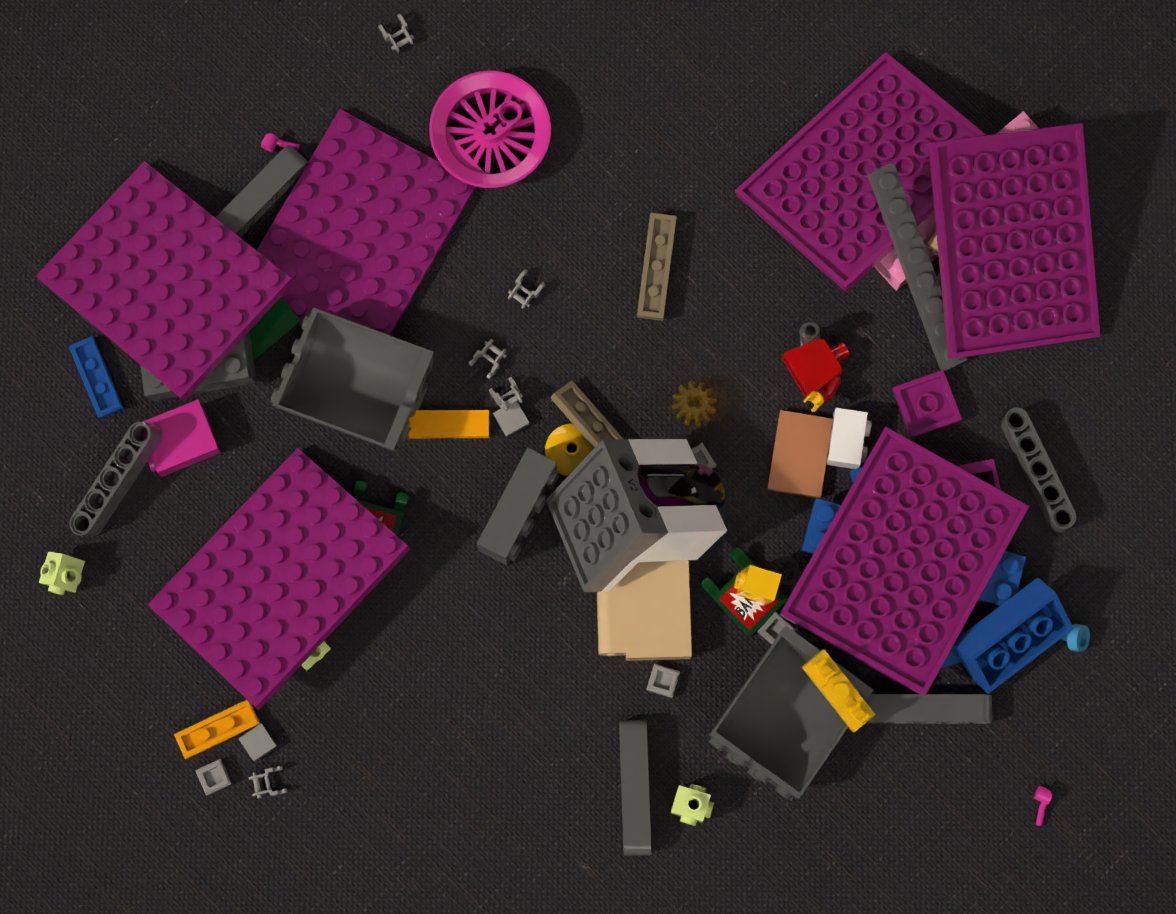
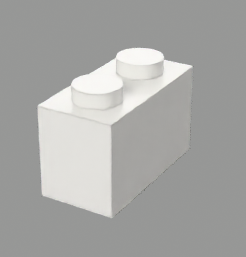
[826,408,871,469]

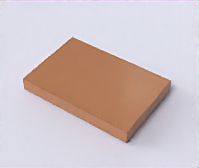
[767,410,833,499]

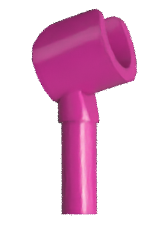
[261,133,300,152]
[1033,786,1052,826]

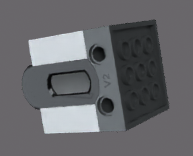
[546,439,727,592]

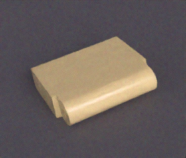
[597,560,692,661]

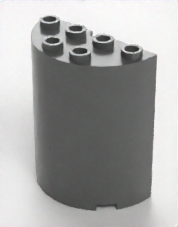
[271,308,434,452]
[709,626,873,799]

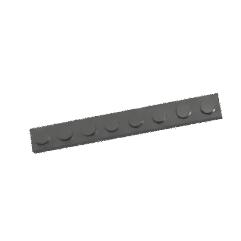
[867,163,967,371]

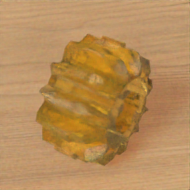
[672,381,717,427]

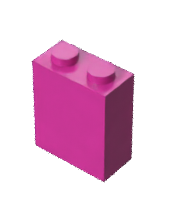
[142,399,221,477]

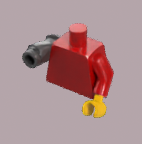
[782,322,850,412]

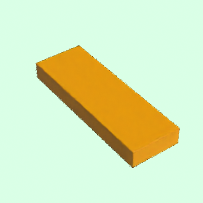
[408,410,489,439]
[174,700,261,760]

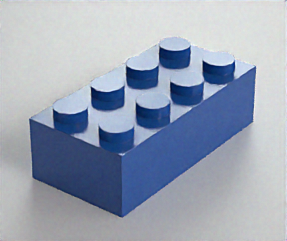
[953,578,1074,694]

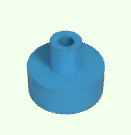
[1061,624,1090,652]

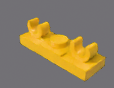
[802,650,876,732]

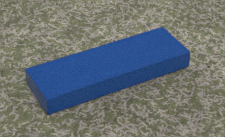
[69,336,124,419]

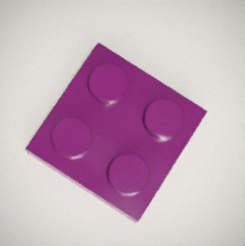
[892,370,962,439]

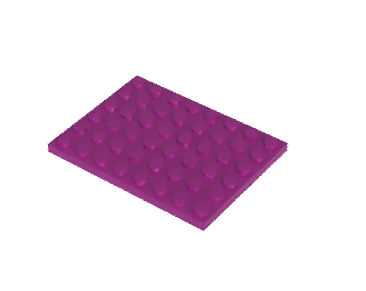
[735,52,986,292]
[257,109,476,336]
[928,123,1100,359]
[36,161,294,401]
[780,427,1029,697]
[148,448,410,710]

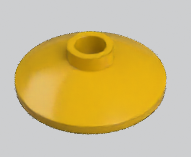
[545,424,594,476]

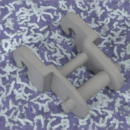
[378,14,414,53]
[508,269,546,309]
[468,339,507,379]
[489,377,523,411]
[248,766,288,799]

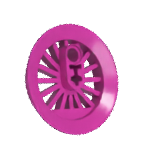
[429,71,551,188]

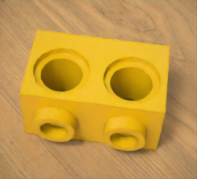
[734,565,782,604]

